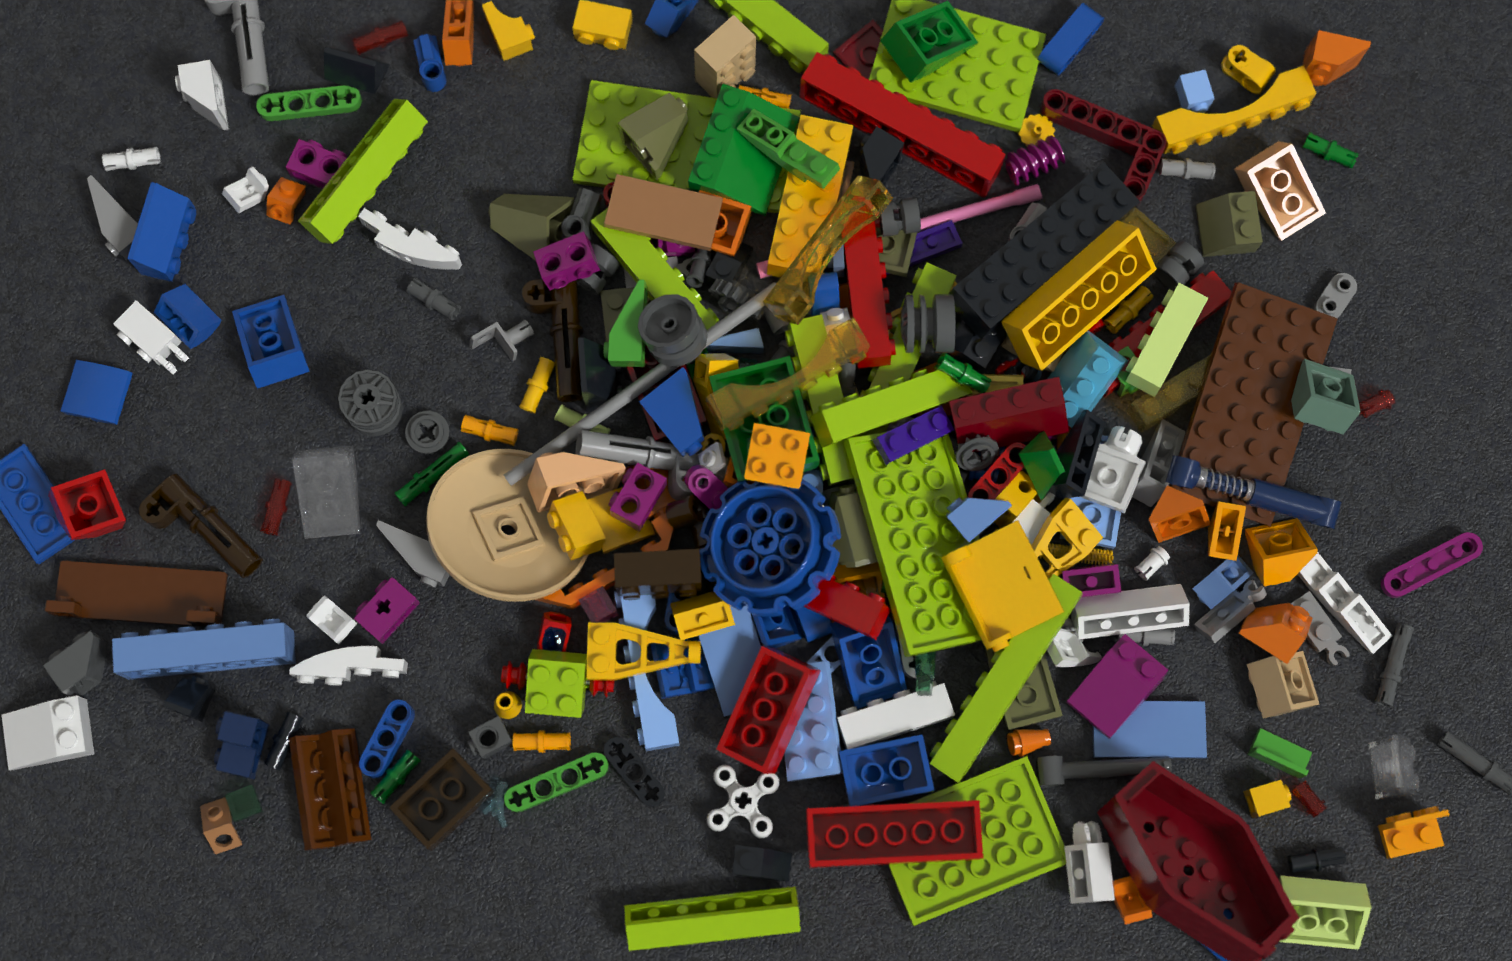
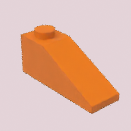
[442,0,474,66]

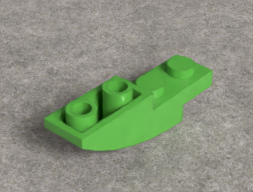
[737,108,840,189]

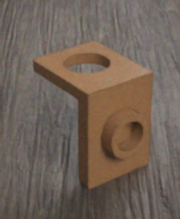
[200,797,242,854]

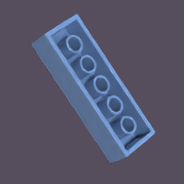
[112,619,296,680]

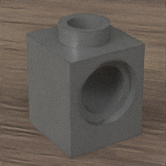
[467,716,513,759]

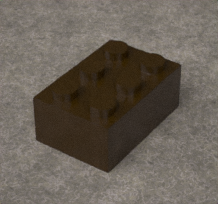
[614,549,702,600]
[389,748,495,851]

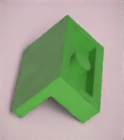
[1247,728,1312,779]

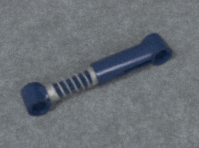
[1165,455,1342,529]

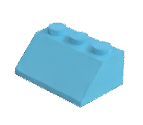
[1048,330,1129,428]

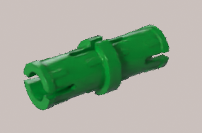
[1302,132,1359,169]
[935,353,991,394]
[370,749,421,804]

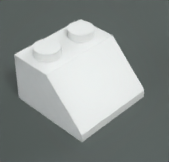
[175,60,229,130]

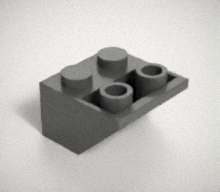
[43,631,109,697]

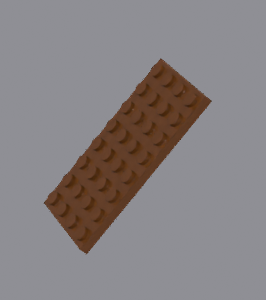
[1169,282,1338,527]

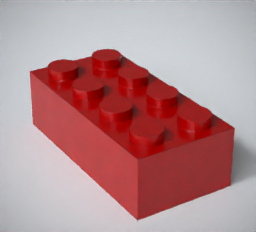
[716,646,821,774]

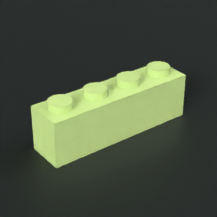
[1125,283,1208,397]

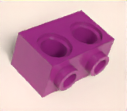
[286,139,348,189]
[533,231,600,290]
[608,462,667,532]

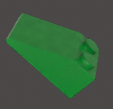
[880,1,978,83]

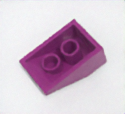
[1066,634,1168,739]

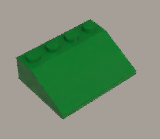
[688,84,799,216]
[709,356,820,483]

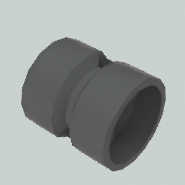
[877,197,921,237]
[1153,240,1204,291]
[576,244,620,296]

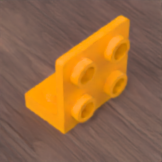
[744,423,810,489]
[1378,806,1449,859]

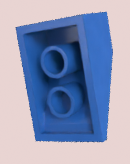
[232,295,310,389]
[830,616,907,709]
[839,734,934,806]

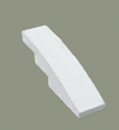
[1297,551,1392,654]

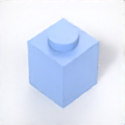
[1175,70,1214,113]

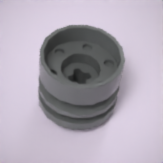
[901,294,955,353]
[338,370,403,437]

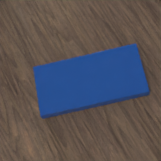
[0,444,75,564]

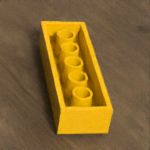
[767,115,853,283]
[1001,220,1157,371]

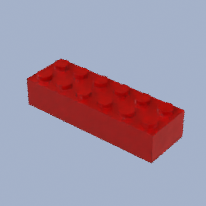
[806,800,983,868]

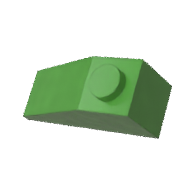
[604,280,648,367]

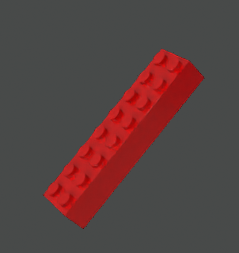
[800,52,1006,198]

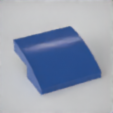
[61,360,133,425]
[651,636,715,699]

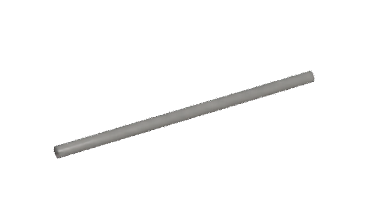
[504,282,782,486]

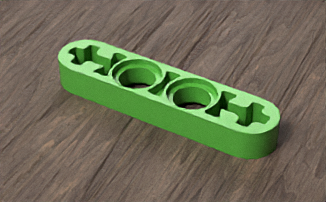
[256,85,362,121]
[504,752,609,812]

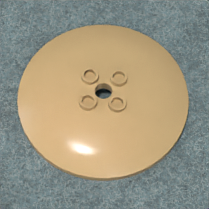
[426,449,588,602]

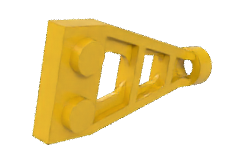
[1024,498,1103,579]
[586,622,701,680]

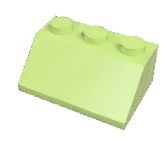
[1279,876,1371,949]

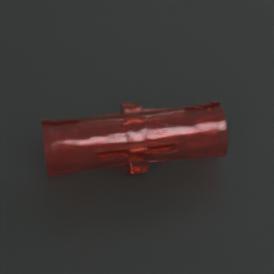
[352,20,408,55]
[260,478,292,536]

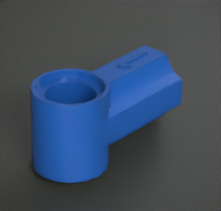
[413,34,446,92]

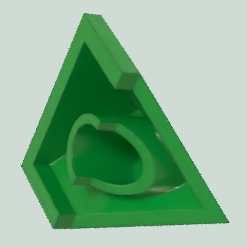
[1019,431,1065,500]

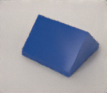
[751,605,804,648]

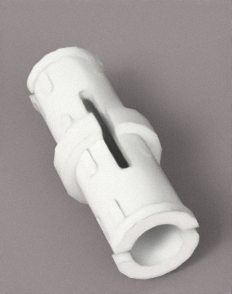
[102,147,160,171]

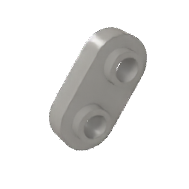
[1313,273,1357,318]

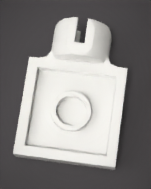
[1081,426,1146,514]

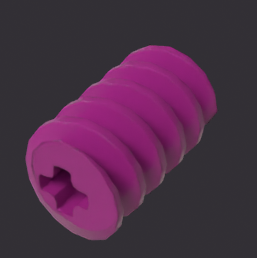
[1005,135,1065,186]

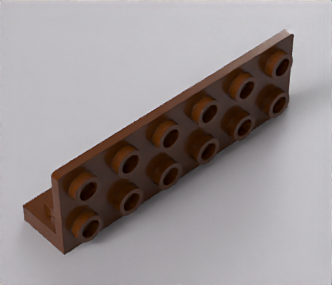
[45,561,228,627]

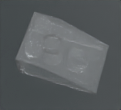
[292,445,360,539]
[1368,735,1419,799]

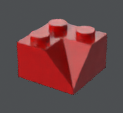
[48,470,126,540]

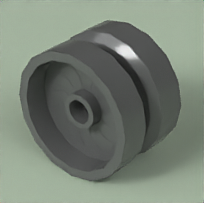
[638,294,708,367]

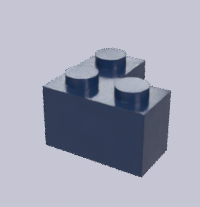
[214,711,269,780]

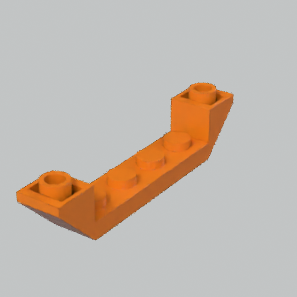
[535,508,675,610]

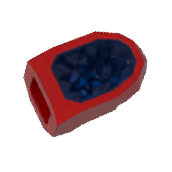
[537,611,572,652]

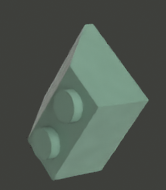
[1291,359,1361,435]

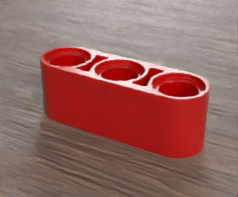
[967,443,1026,499]

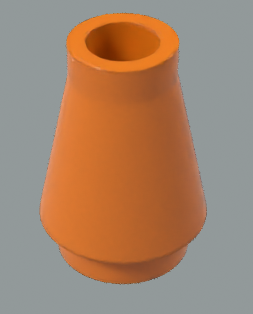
[1007,729,1051,757]

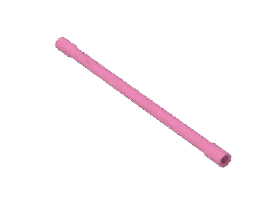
[756,184,1042,279]

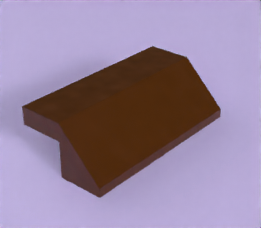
[289,728,371,851]

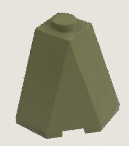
[618,92,688,180]
[488,194,574,261]
[828,484,878,567]

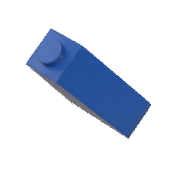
[639,367,705,457]

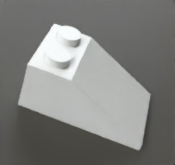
[1,696,94,771]

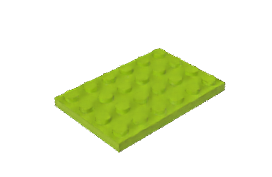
[869,0,1046,133]
[888,756,1066,926]

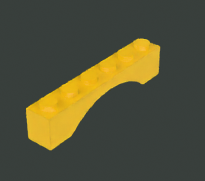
[1152,66,1316,154]

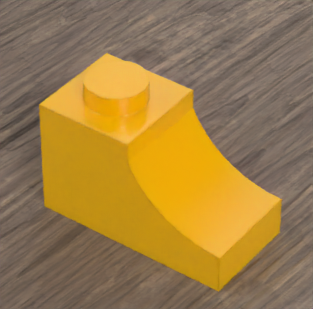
[482,1,535,61]

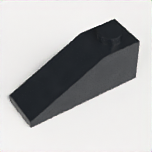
[1049,410,1106,499]

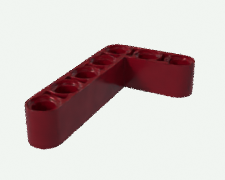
[1040,89,1166,206]

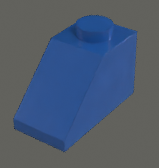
[645,0,698,38]

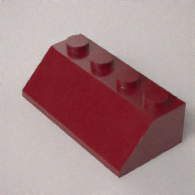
[948,377,1069,453]

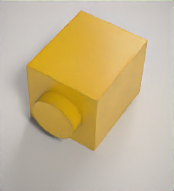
[1243,780,1292,819]

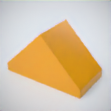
[1208,501,1246,561]

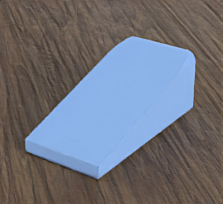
[706,328,764,354]

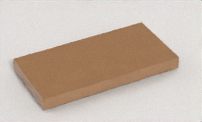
[604,174,723,251]

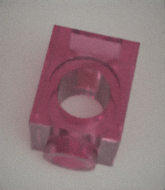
[579,586,618,623]

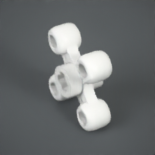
[707,765,779,838]

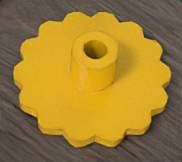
[1018,114,1055,146]

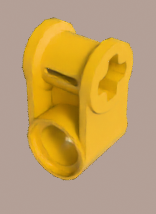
[1221,45,1275,94]

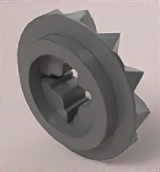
[405,411,449,454]
[955,434,999,471]

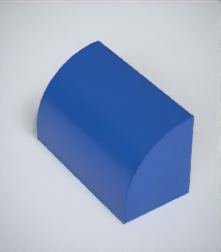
[154,284,222,349]

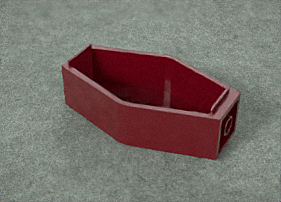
[1097,761,1299,961]

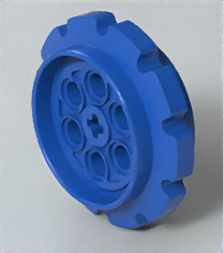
[700,479,841,617]

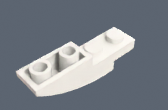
[358,208,462,270]
[289,646,408,685]

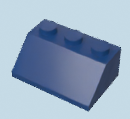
[127,182,196,282]

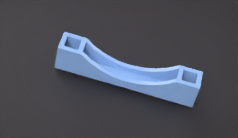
[614,591,680,751]

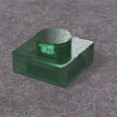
[225,784,263,822]

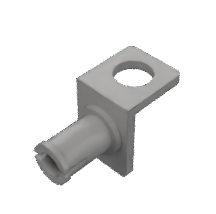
[470,320,534,362]

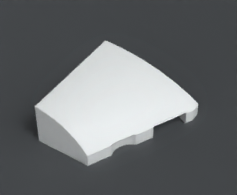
[1047,617,1102,667]

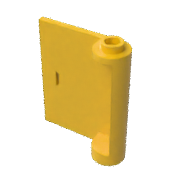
[941,520,1065,653]

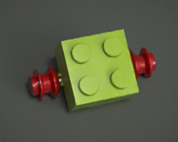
[501,649,615,718]

